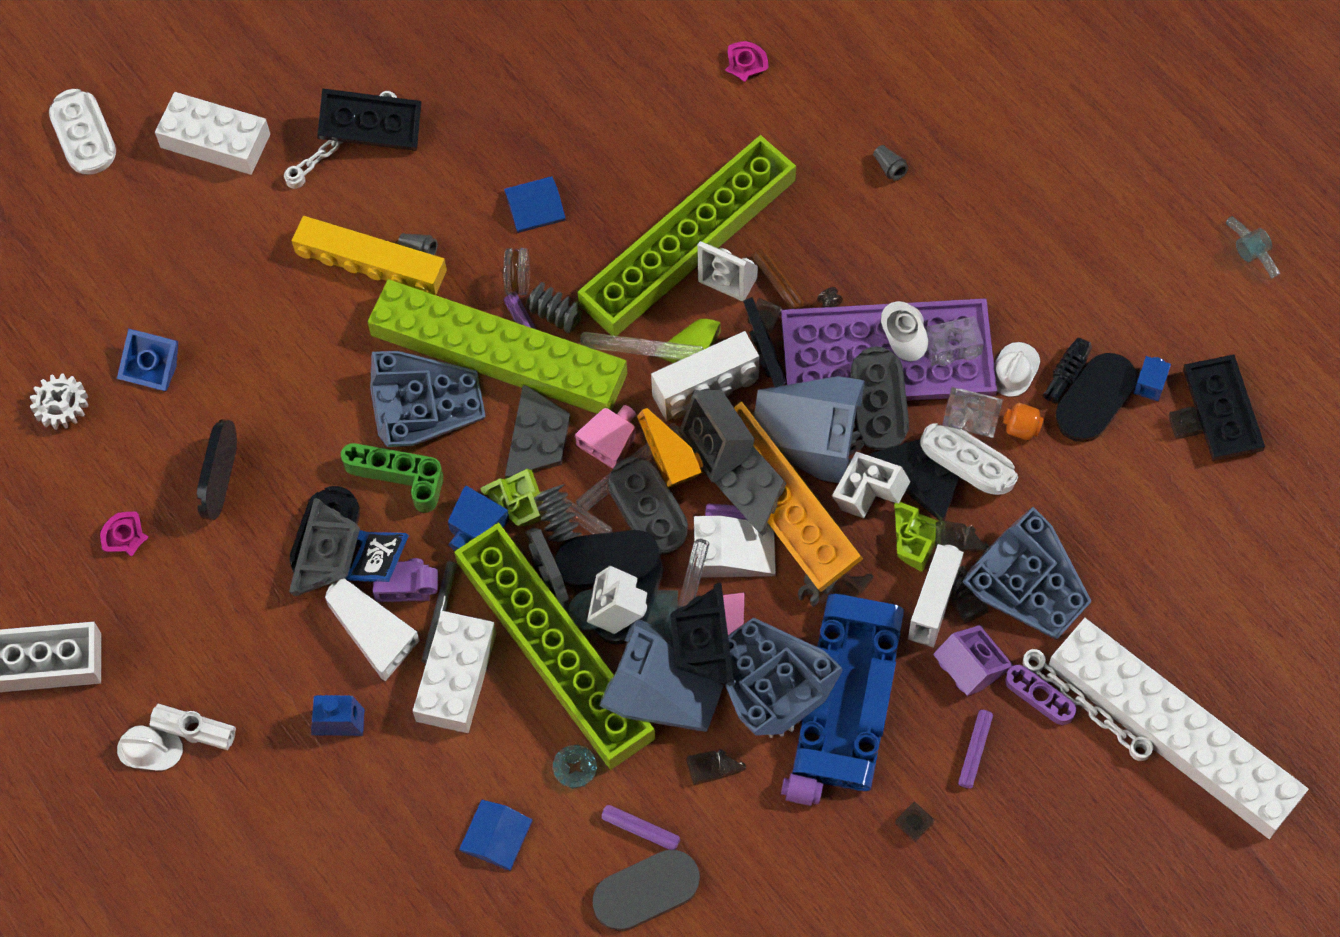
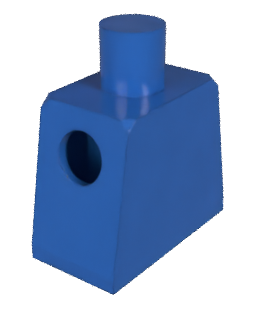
[448,486,510,551]
[311,695,365,736]

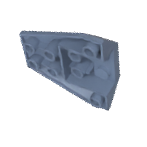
[370,351,486,447]
[754,376,865,483]
[962,507,1092,639]
[725,617,843,735]
[599,619,723,732]

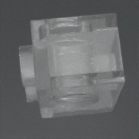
[925,316,984,366]
[942,387,1003,438]

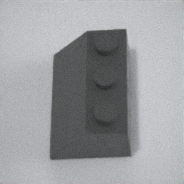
[679,390,754,482]

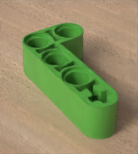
[341,443,443,513]

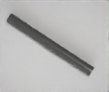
[421,561,457,664]

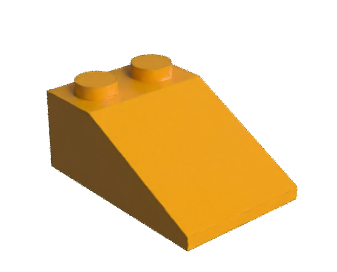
[637,408,703,488]

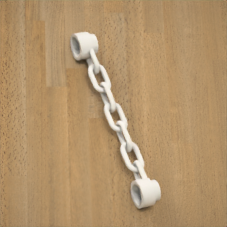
[284,91,397,189]
[1022,649,1153,761]

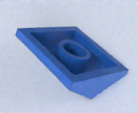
[504,176,566,233]
[117,329,178,391]
[459,800,533,871]

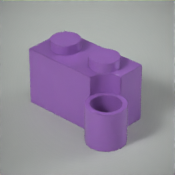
[373,558,438,602]

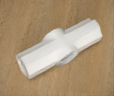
[149,704,236,751]

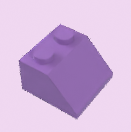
[933,625,1014,696]

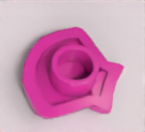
[725,41,768,82]
[100,512,148,556]

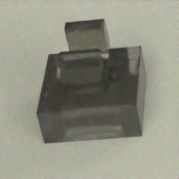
[1168,406,1203,439]

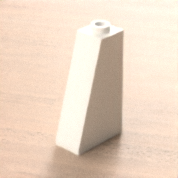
[908,544,964,648]
[325,578,420,681]

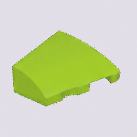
[655,319,721,363]
[480,469,547,527]
[894,502,943,572]

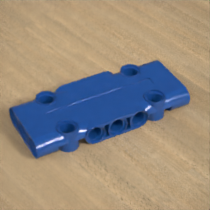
[792,594,904,791]

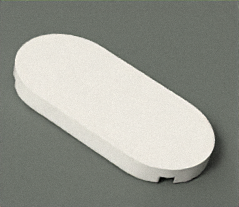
[49,89,116,174]
[920,423,1018,495]

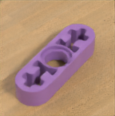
[1005,665,1076,725]

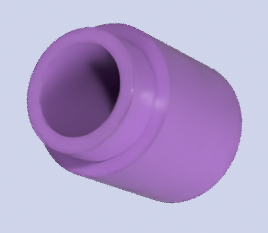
[781,773,823,806]

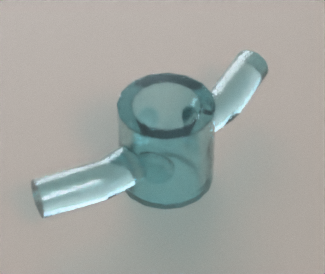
[1226,216,1281,279]

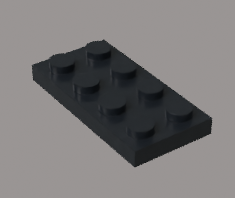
[317,88,422,151]
[1183,354,1265,461]

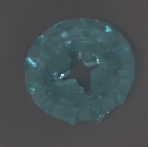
[569,590,597,631]
[553,745,597,789]

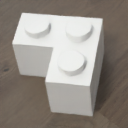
[832,452,910,518]
[587,566,647,634]

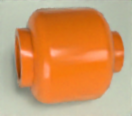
[1002,403,1043,440]

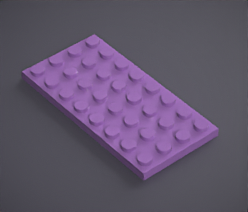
[781,299,997,401]

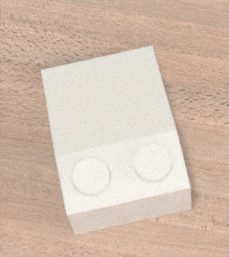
[698,241,758,301]
[694,516,776,578]

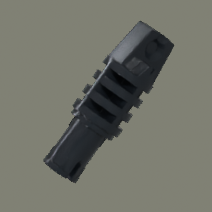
[1043,338,1092,404]

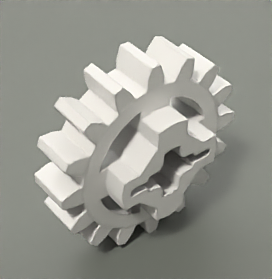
[30,374,88,430]

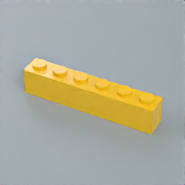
[292,216,447,295]

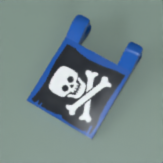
[344,530,409,582]

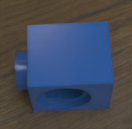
[1133,356,1171,402]

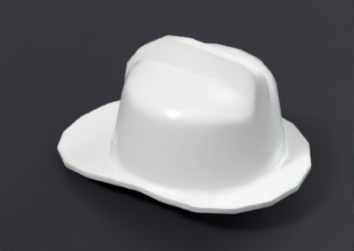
[881,301,928,362]
[994,342,1040,397]
[117,725,183,771]

